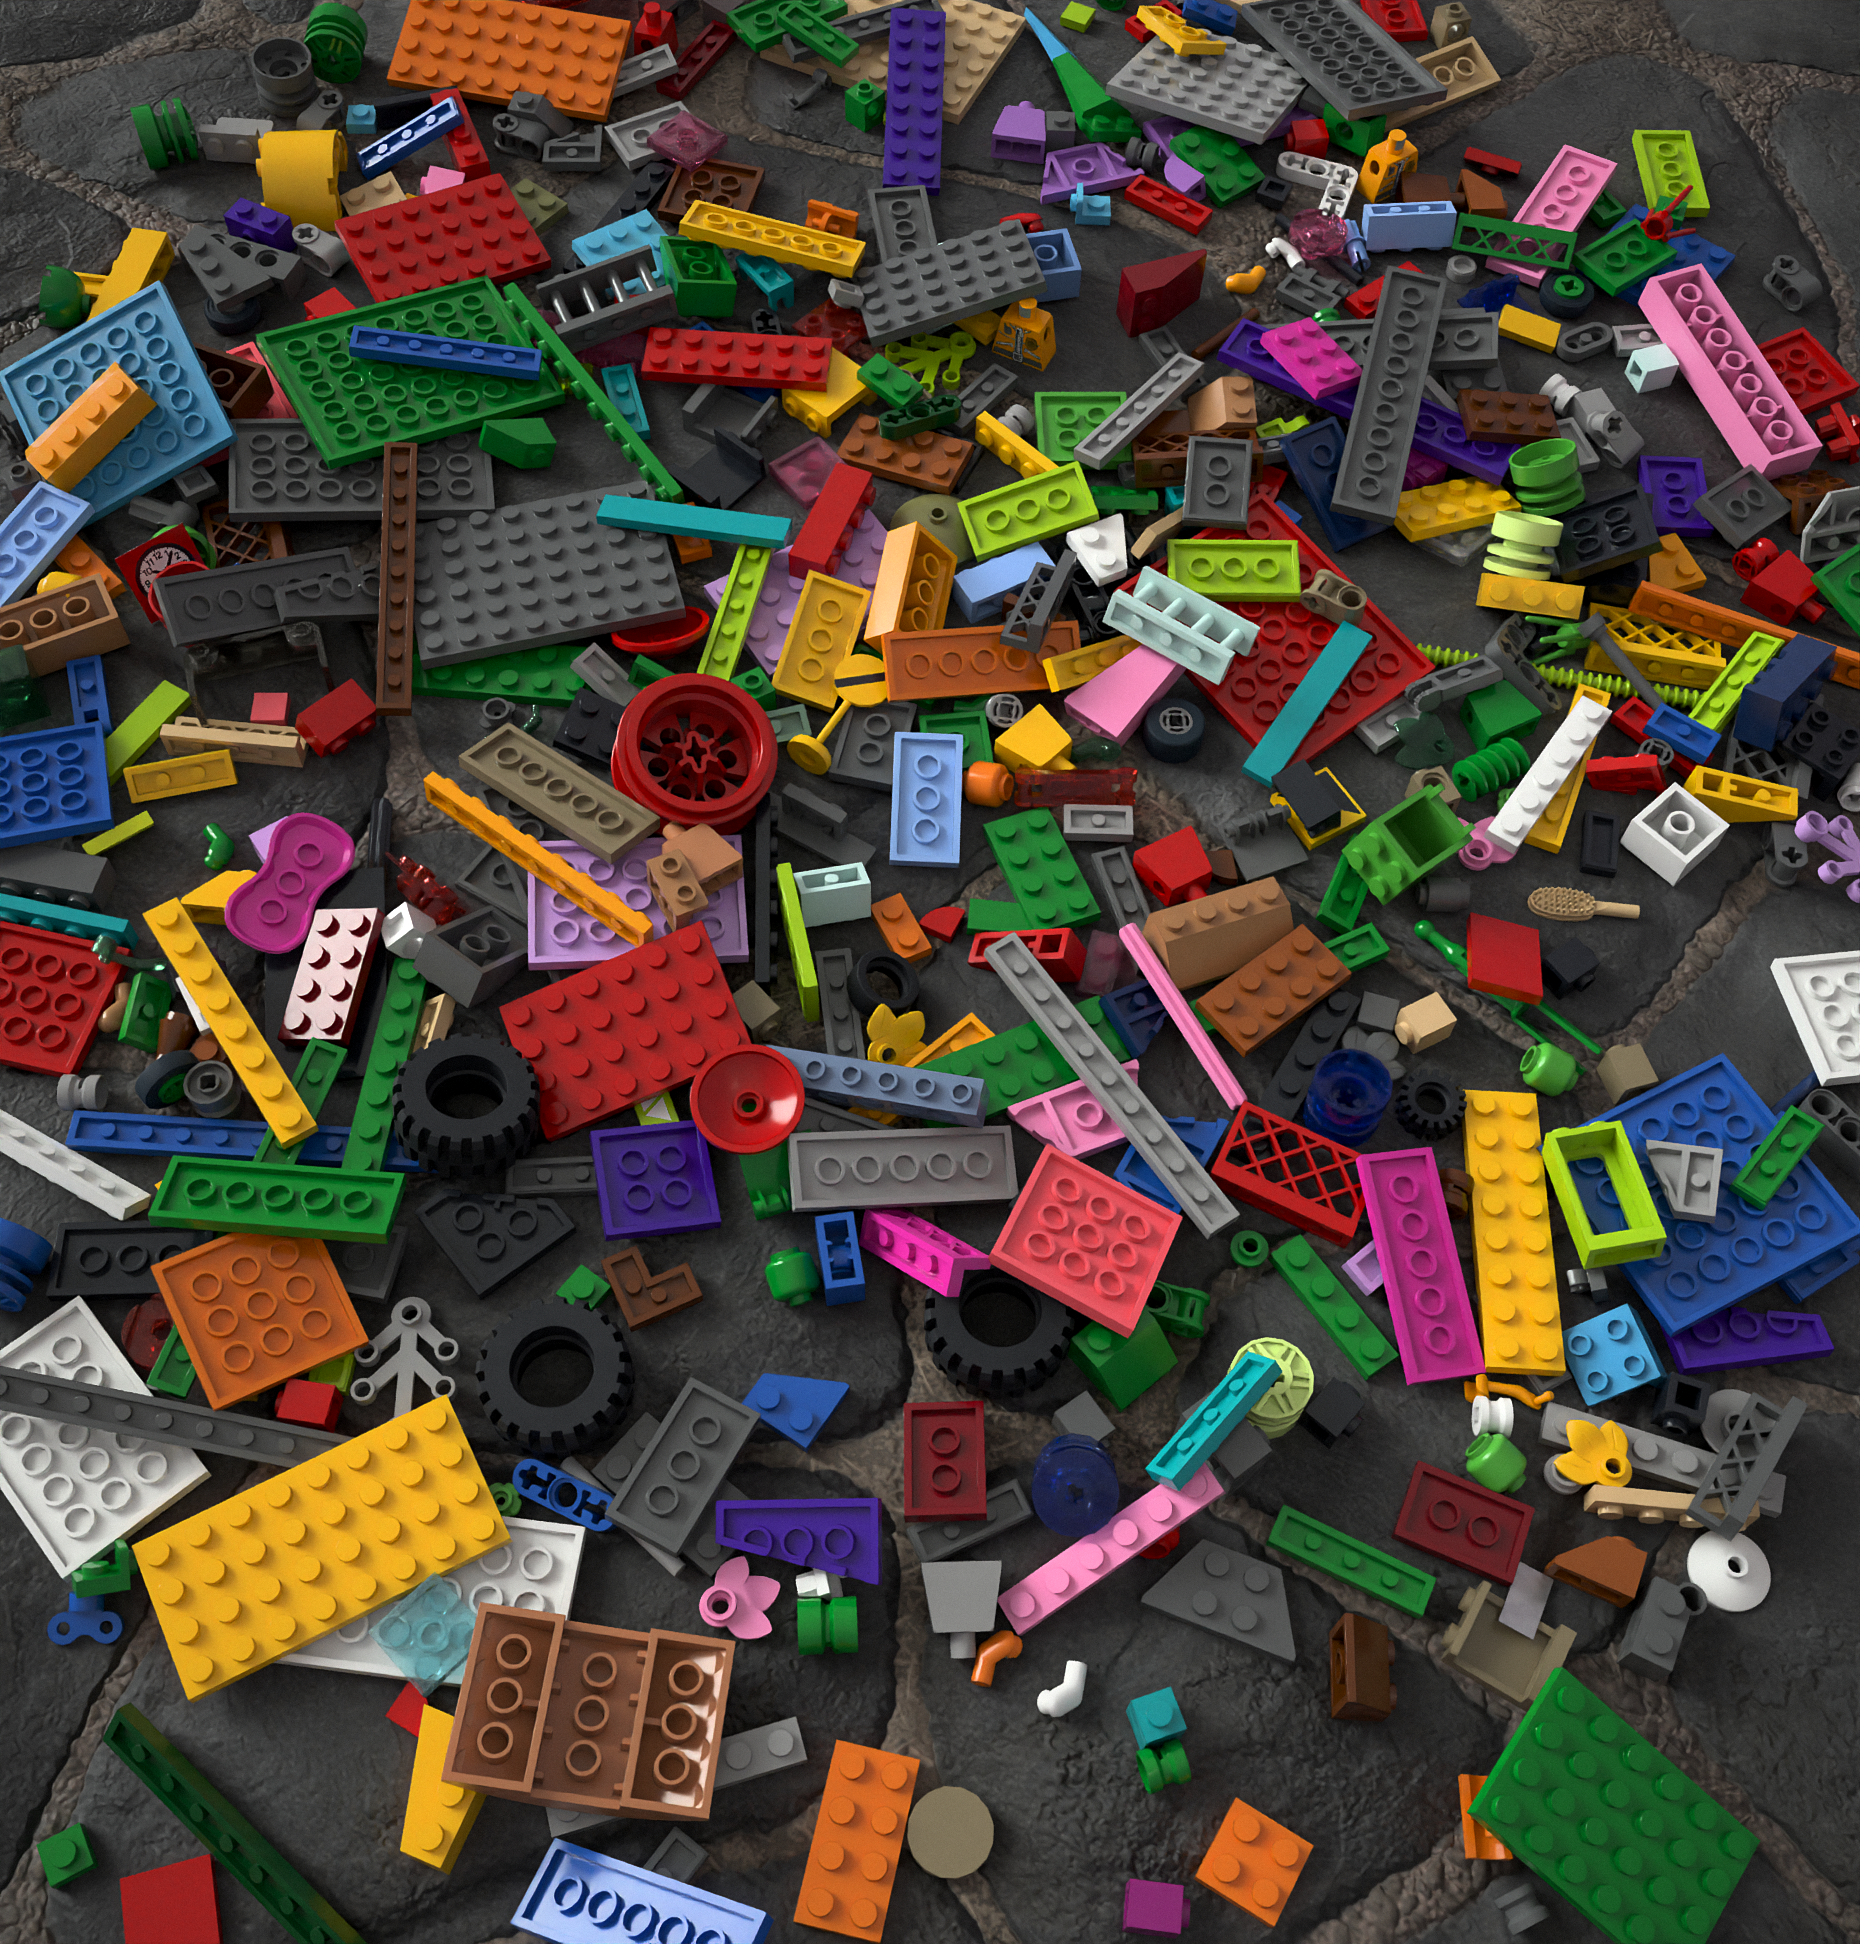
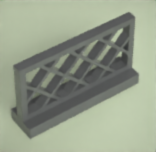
[1722,694,1824,809]

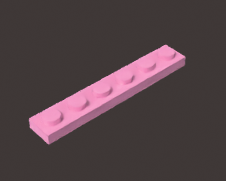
[997,1462,1226,1636]

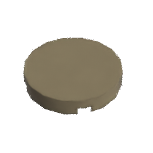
[907,1786,994,1880]

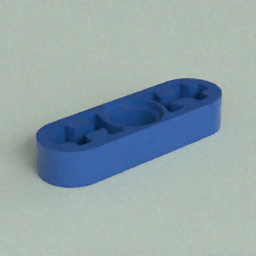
[512,1459,618,1532]

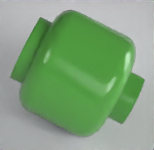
[1520,1043,1579,1097]
[1465,1433,1527,1494]

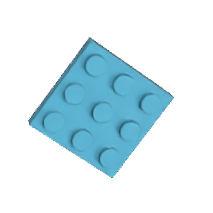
[572,209,668,300]

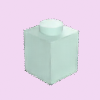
[1624,343,1679,394]

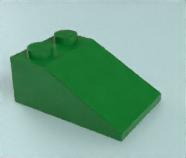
[659,236,737,319]

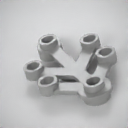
[350,1297,461,1422]

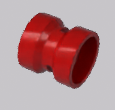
[1732,538,1780,580]

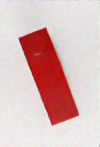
[967,928,1087,982]

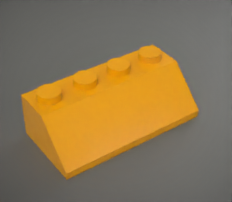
[25,361,157,493]
[863,521,958,655]

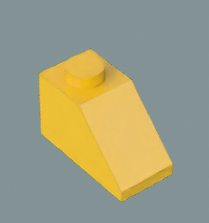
[181,870,257,925]

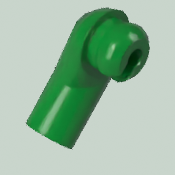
[203,823,235,871]

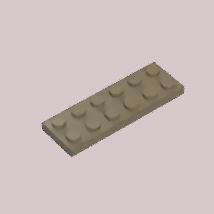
[458,722,660,864]

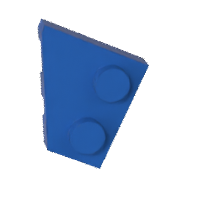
[741,1373,850,1453]

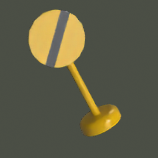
[787,654,887,775]

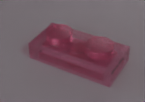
[1074,930,1125,999]

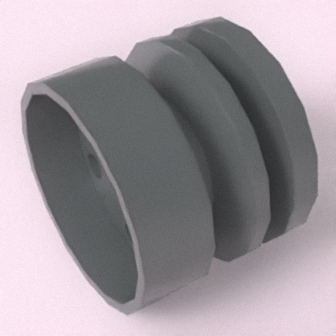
[251,37,319,117]

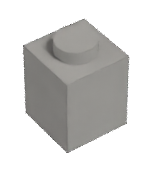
[1566,388,1616,441]

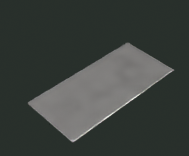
[1498,1562,1554,1640]

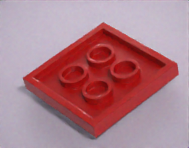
[1756,327,1860,416]

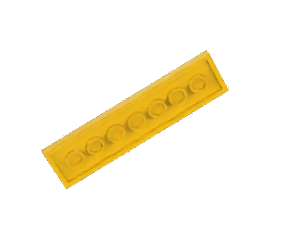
[1461,1089,1566,1376]

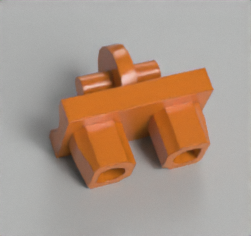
[805,199,859,240]
[1458,1774,1513,1861]

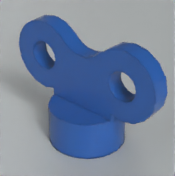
[47,1591,125,1645]

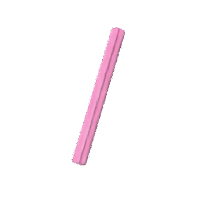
[1119,923,1248,1110]

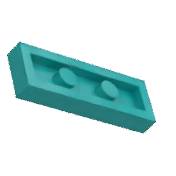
[601,363,651,440]

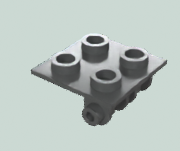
[1217,804,1309,882]

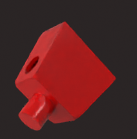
[634,2,679,56]
[1740,550,1828,626]
[1132,825,1213,907]

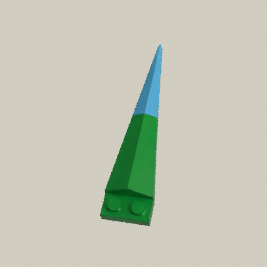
[1024,7,1142,142]

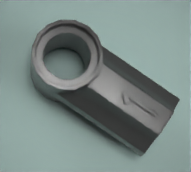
[128,494,200,531]

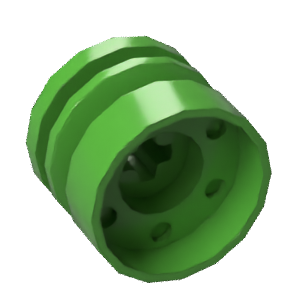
[1508,438,1586,517]

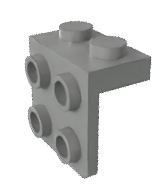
[198,117,275,164]

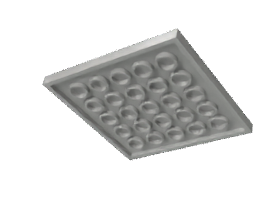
[1105,24,1310,145]

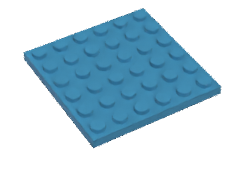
[0,280,239,531]

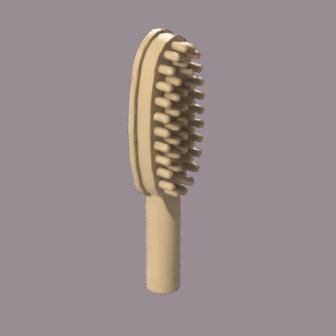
[1527,887,1640,922]

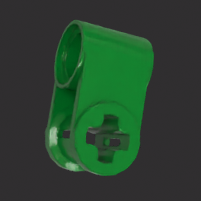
[1144,1280,1211,1338]

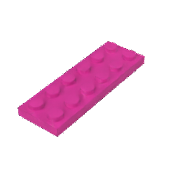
[1355,1147,1486,1386]

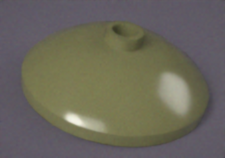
[890,494,975,568]

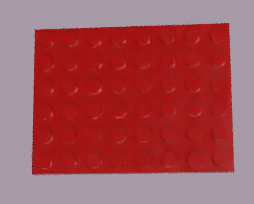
[1113,491,1436,769]

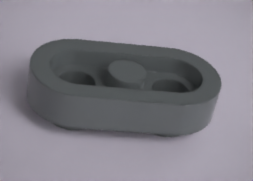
[1556,322,1613,362]

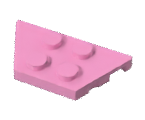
[1007,1059,1139,1159]

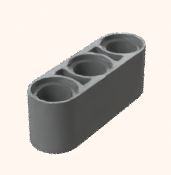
[1798,1089,1860,1185]

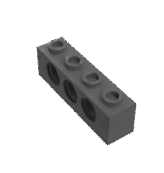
[178,225,308,303]

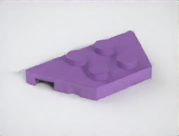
[1040,142,1145,205]

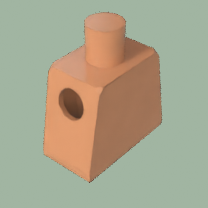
[662,821,743,897]

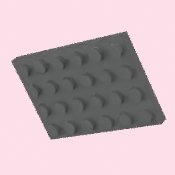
[851,219,1048,348]

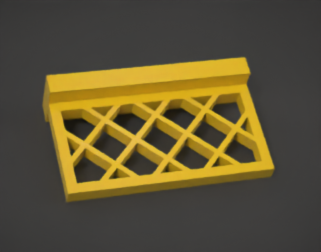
[1584,602,1726,690]

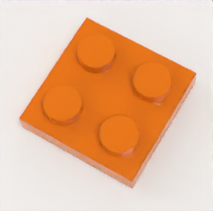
[1194,1798,1314,1929]

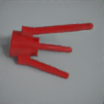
[1640,185,1696,242]

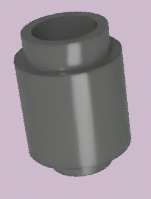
[1415,877,1470,913]

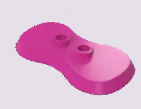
[224,812,355,954]

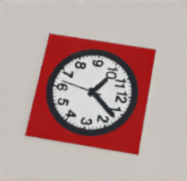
[114,523,206,624]

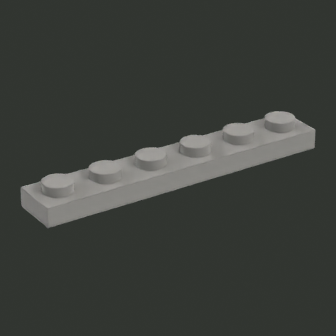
[1074,352,1204,470]
[1537,1401,1786,1518]
[546,1716,808,1840]

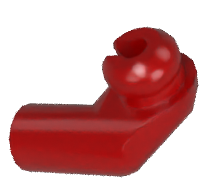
[999,213,1044,233]

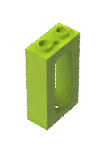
[1541,1120,1667,1270]

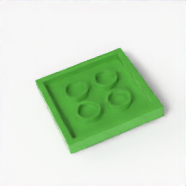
[1034,392,1132,469]

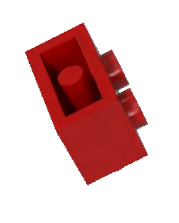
[295,678,377,758]

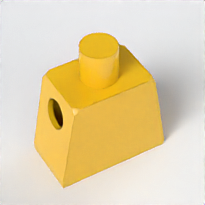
[993,704,1077,785]

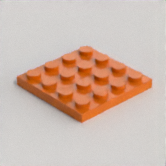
[151,1232,369,1412]

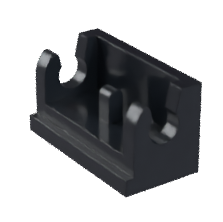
[1271,759,1341,839]

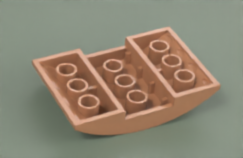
[441,1602,736,1821]

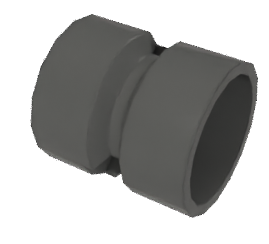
[183,1060,246,1120]

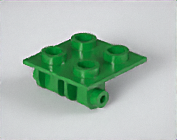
[738,1129,811,1221]

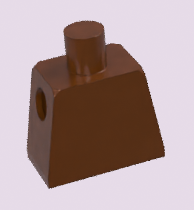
[1394,171,1465,211]

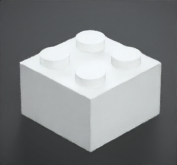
[1619,782,1730,886]

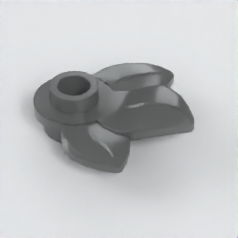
[1341,1026,1407,1083]

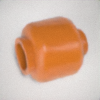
[962,761,1014,808]

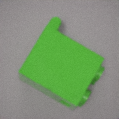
[1341,783,1476,906]

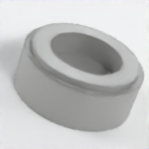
[1445,255,1477,284]

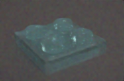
[368,1572,476,1698]

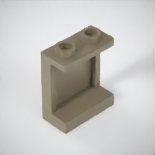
[1440,1580,1577,1712]

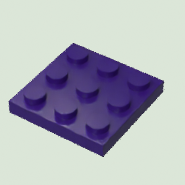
[589,1120,721,1242]

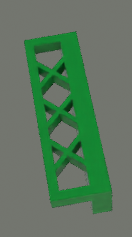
[1452,213,1578,270]

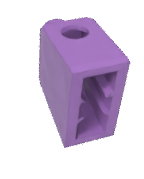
[991,101,1046,164]

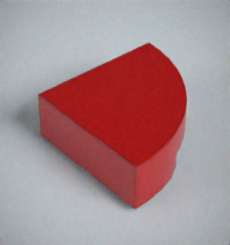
[918,907,965,943]
[385,1679,429,1738]

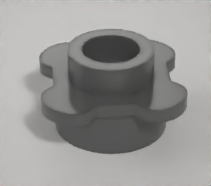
[479,697,516,729]

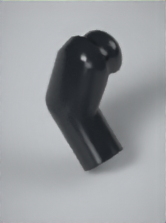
[1523,615,1555,659]

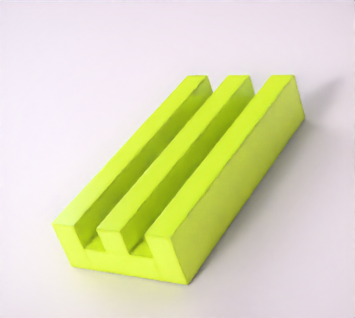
[82,810,154,856]

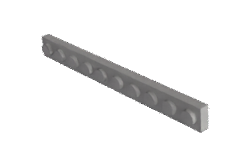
[984,932,1240,1240]

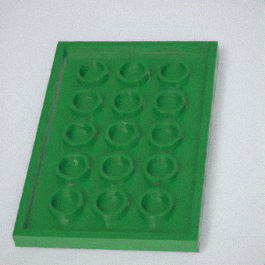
[1467,1667,1760,1944]

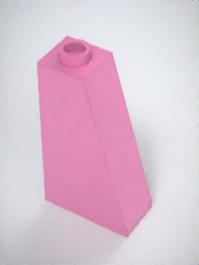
[1064,644,1187,750]

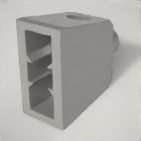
[920,1560,1002,1658]

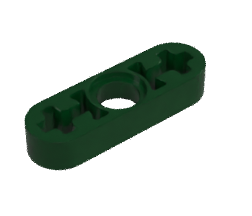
[879,395,961,440]

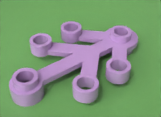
[1795,811,1860,903]

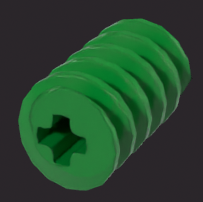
[1452,737,1531,802]

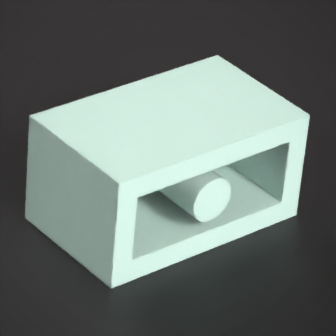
[793,862,871,927]

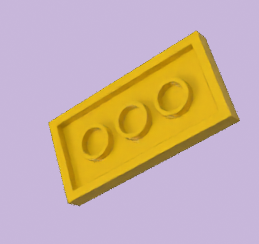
[1393,476,1522,542]
[771,569,871,713]

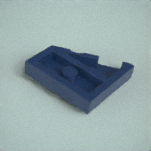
[1098,978,1170,1060]

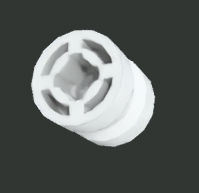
[1539,373,1582,417]

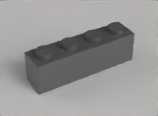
[0,844,118,912]

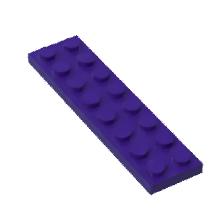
[882,7,946,196]

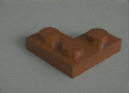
[601,1245,704,1333]

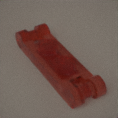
[1014,767,1138,807]

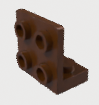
[1769,470,1853,534]

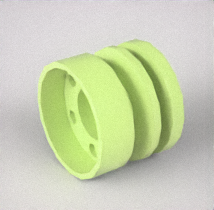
[1483,510,1563,580]
[1226,1337,1314,1439]

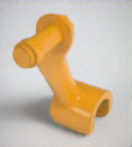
[1464,1374,1554,1410]

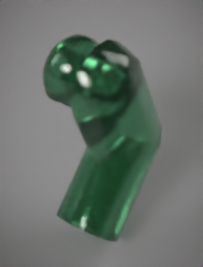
[1071,736,1121,763]

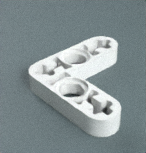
[1276,151,1358,232]

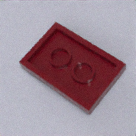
[904,1401,987,1523]
[1391,1460,1535,1587]

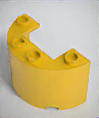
[256,129,349,232]

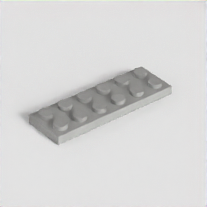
[787,1125,1018,1212]

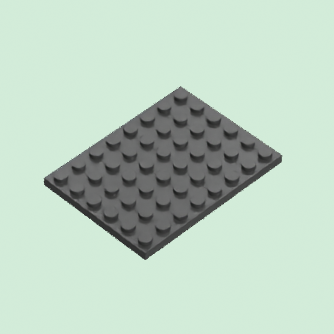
[414,480,687,670]

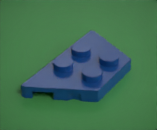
[1113,1115,1229,1215]

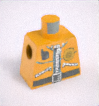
[1355,129,1418,204]
[992,297,1056,371]

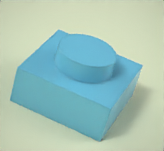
[346,104,378,134]

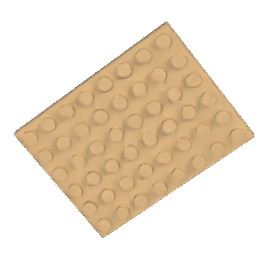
[760,0,1026,125]

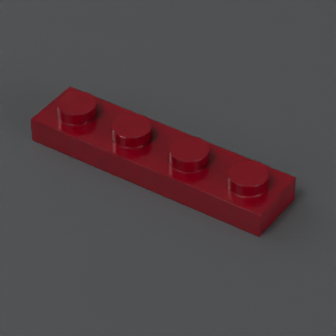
[656,20,737,101]

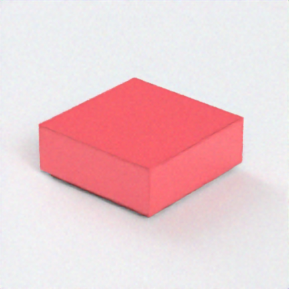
[250,693,291,726]

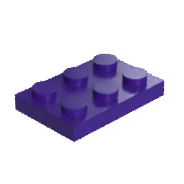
[1636,455,1714,537]

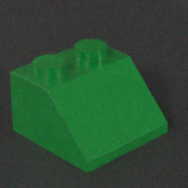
[1067,1307,1178,1413]

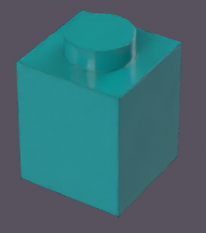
[1126,1686,1187,1750]

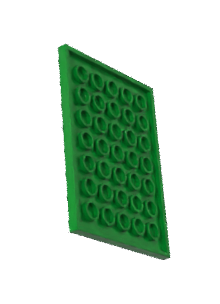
[255,275,565,470]

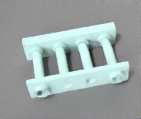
[1102,566,1261,685]

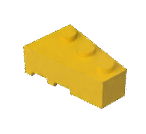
[400,1704,487,1875]

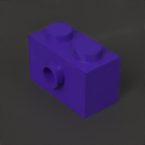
[223,197,297,253]

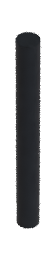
[1274,213,1365,287]

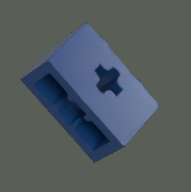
[815,1211,865,1306]

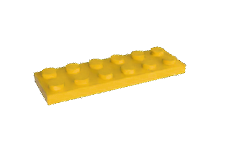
[679,200,866,278]

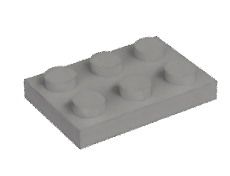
[604,101,706,171]

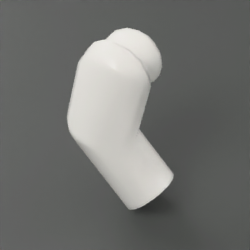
[1037,1661,1088,1717]

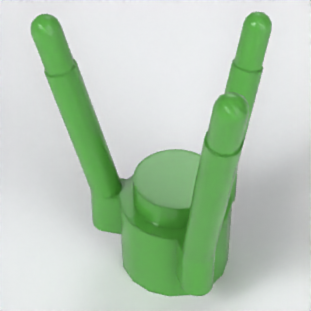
[1525,616,1591,666]

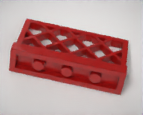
[1209,1101,1366,1249]

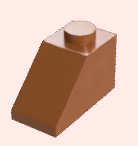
[1455,169,1508,232]
[1543,1536,1648,1608]

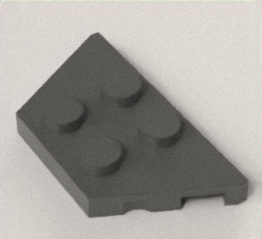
[1139,1539,1296,1666]

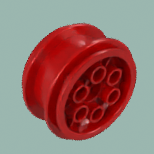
[611,673,778,837]

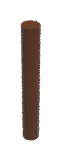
[1191,308,1260,361]

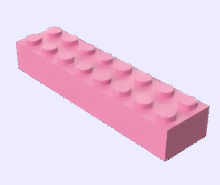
[1638,263,1823,481]

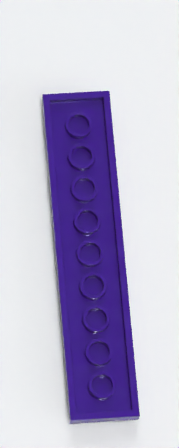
[1217,318,1522,486]

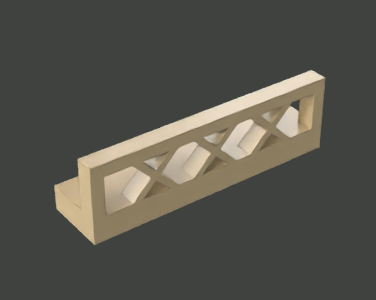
[159,716,309,768]

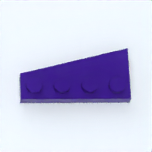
[1659,1307,1834,1375]
[715,1498,882,1585]

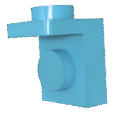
[1070,183,1111,225]

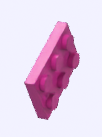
[1260,317,1362,400]

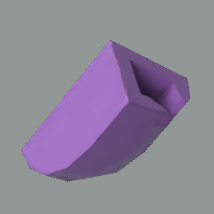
[1164,154,1206,202]

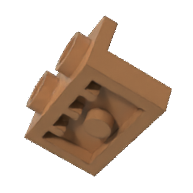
[646,849,709,932]

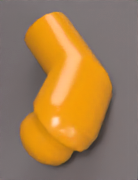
[1226,266,1266,294]

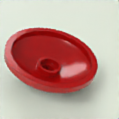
[611,606,710,660]
[690,1044,805,1155]

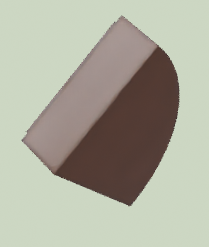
[1204,849,1238,885]

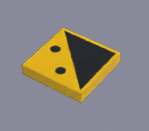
[1270,767,1367,851]

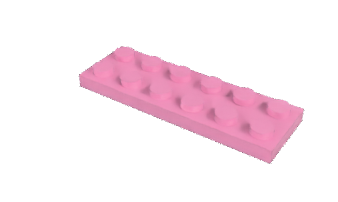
[1485,144,1618,288]

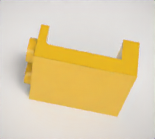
[782,347,877,439]

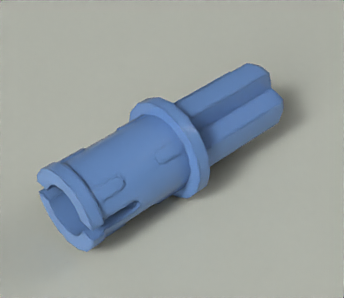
[1340,219,1371,273]

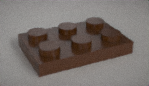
[1456,389,1561,445]

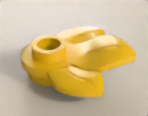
[867,1004,927,1066]
[1554,1420,1632,1487]

